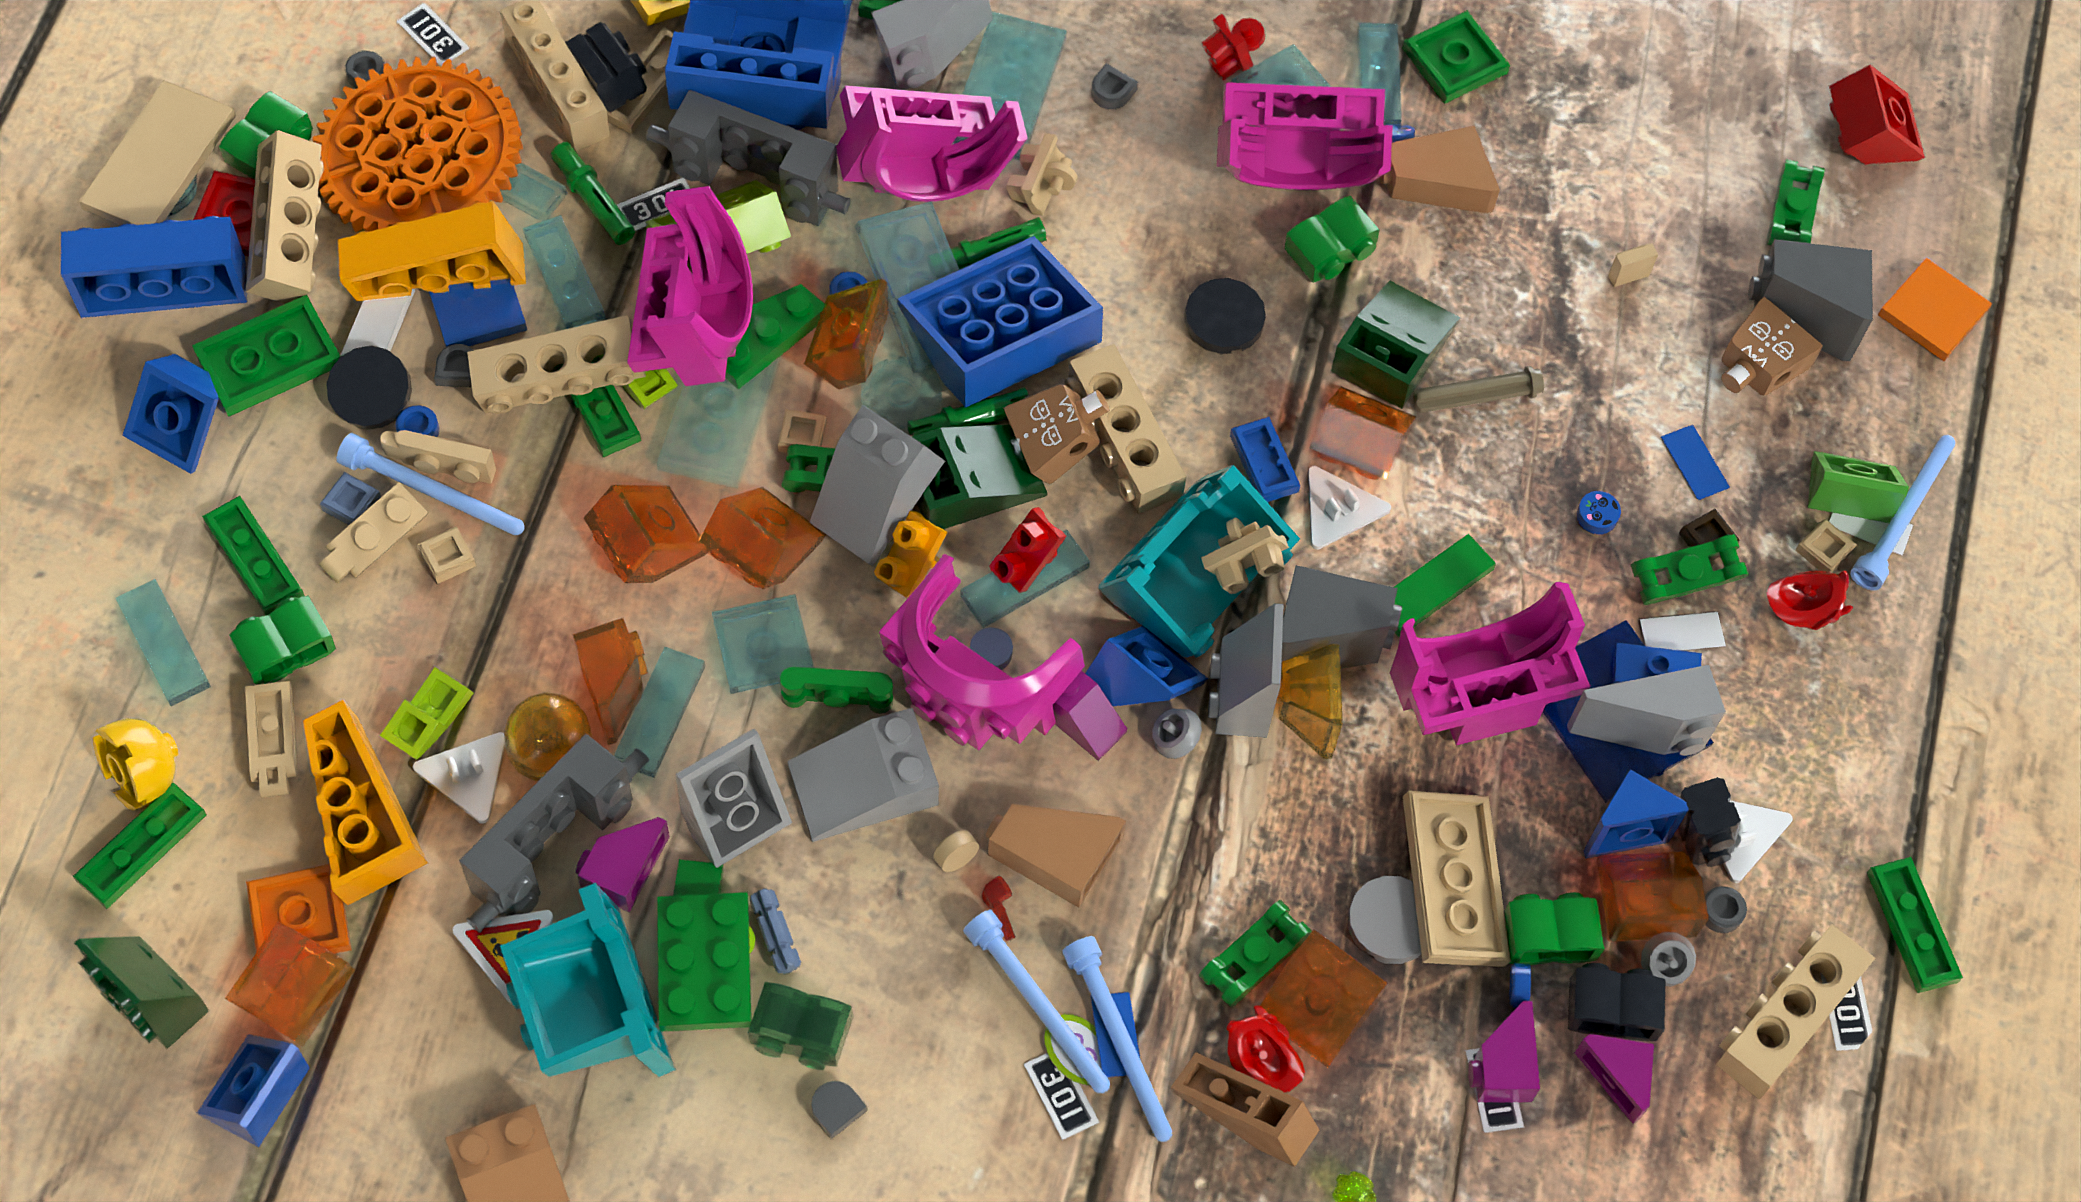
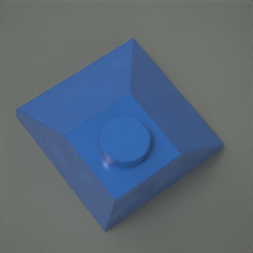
[122,354,219,474]
[1085,626,1208,706]

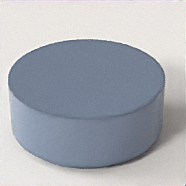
[970,627,1013,670]

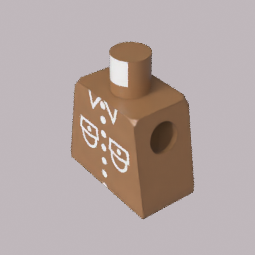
[1721,296,1823,395]
[1003,385,1110,485]

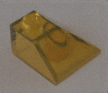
[1276,644,1343,759]

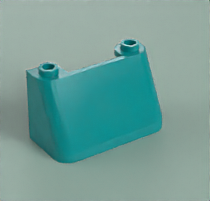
[1098,465,1300,658]

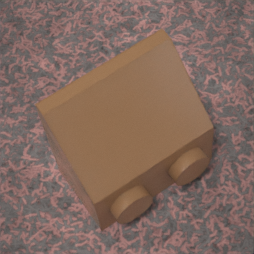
[445,1104,570,1202]

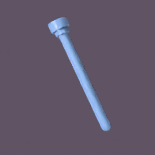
[337,433,524,535]
[1850,435,1955,590]
[963,910,1110,1093]
[1062,936,1172,1142]

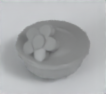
[1152,709,1202,759]
[1641,932,1696,986]

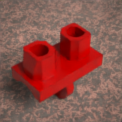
[1202,13,1265,81]
[989,507,1067,593]

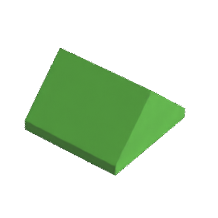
[1808,451,1909,523]

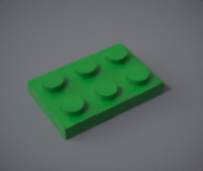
[192,295,341,417]
[657,892,752,1032]

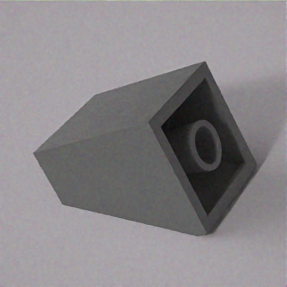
[1748,239,1873,361]
[1281,565,1402,679]

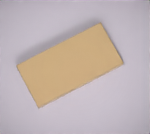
[79,80,236,225]
[1403,791,1511,967]

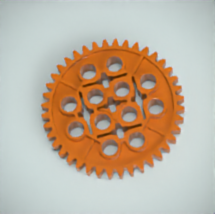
[312,57,523,232]

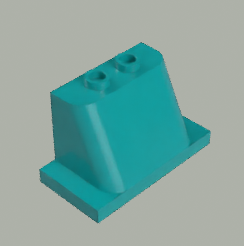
[500,883,676,1077]

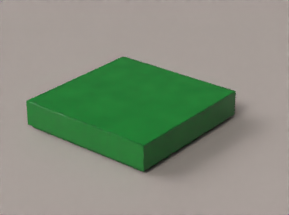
[1402,10,1511,104]

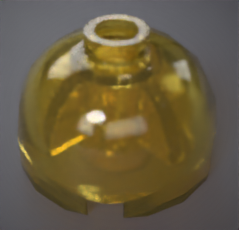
[504,692,592,781]

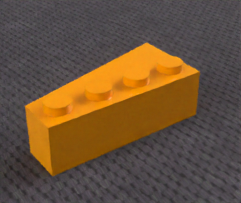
[338,201,526,301]
[303,700,428,906]

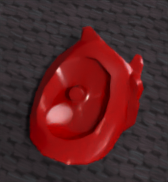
[1766,570,1853,630]
[1226,1005,1305,1093]

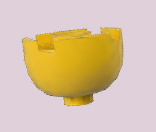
[93,718,179,811]

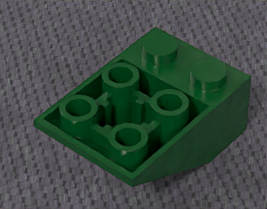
[1331,280,1461,409]
[912,425,1048,529]
[74,936,209,1049]

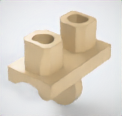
[1006,133,1078,216]
[1201,518,1289,594]

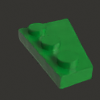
[725,284,830,390]

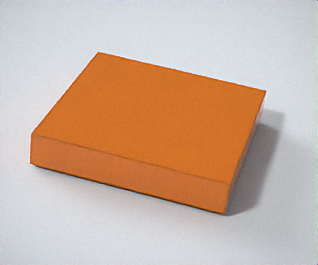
[1878,257,1993,361]
[246,864,352,970]

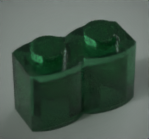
[748,982,853,1070]

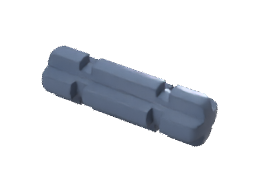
[750,888,801,974]

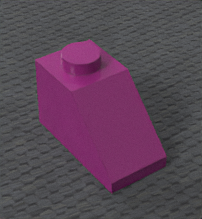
[1052,670,1127,761]
[575,817,670,913]
[1468,1001,1540,1102]

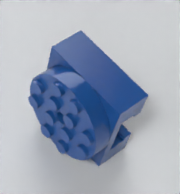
[665,0,852,130]

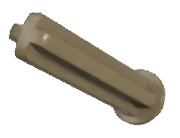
[1413,366,1544,413]

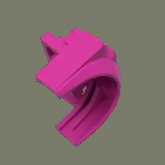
[1216,82,1393,190]
[837,86,1028,202]
[627,186,753,386]
[879,554,1085,751]
[1390,582,1590,746]

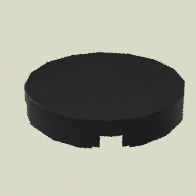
[1184,278,1266,354]
[326,346,412,430]

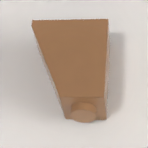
[1379,125,1500,213]
[986,804,1126,908]

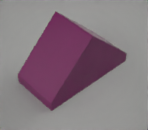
[1574,1034,1654,1124]

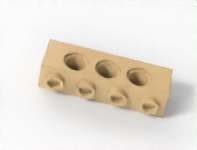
[500,0,610,152]
[246,130,324,304]
[467,315,646,414]
[1065,344,1186,514]
[1716,924,1876,1100]

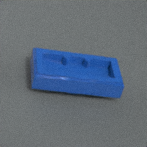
[1230,417,1301,502]
[1612,643,1702,684]

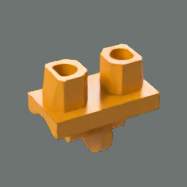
[874,511,947,598]

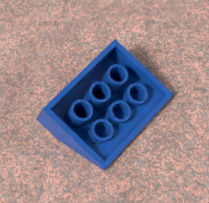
[897,236,1103,408]

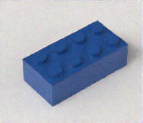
[61,216,247,318]

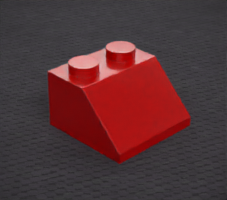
[1829,64,1925,164]

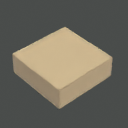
[1608,243,1658,287]
[778,409,827,453]
[1795,518,1857,573]
[418,526,476,584]

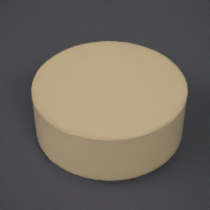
[934,830,979,872]

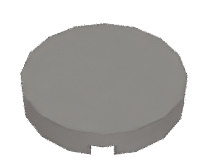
[1348,876,1421,964]

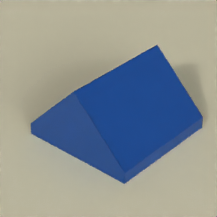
[1583,769,1689,859]
[197,1034,310,1147]

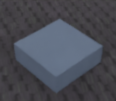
[320,472,381,525]

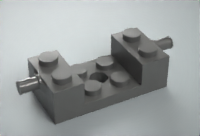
[646,90,851,227]
[459,733,649,933]

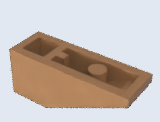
[1170,1052,1320,1167]

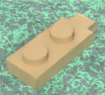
[380,430,496,484]
[319,482,429,583]
[245,681,298,798]

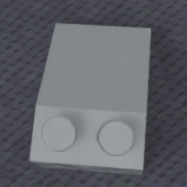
[872,0,993,90]
[809,405,945,566]
[1208,603,1283,738]
[1567,665,1726,756]
[787,708,939,842]
[676,729,792,868]

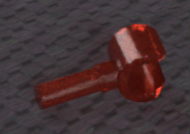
[982,876,1016,942]

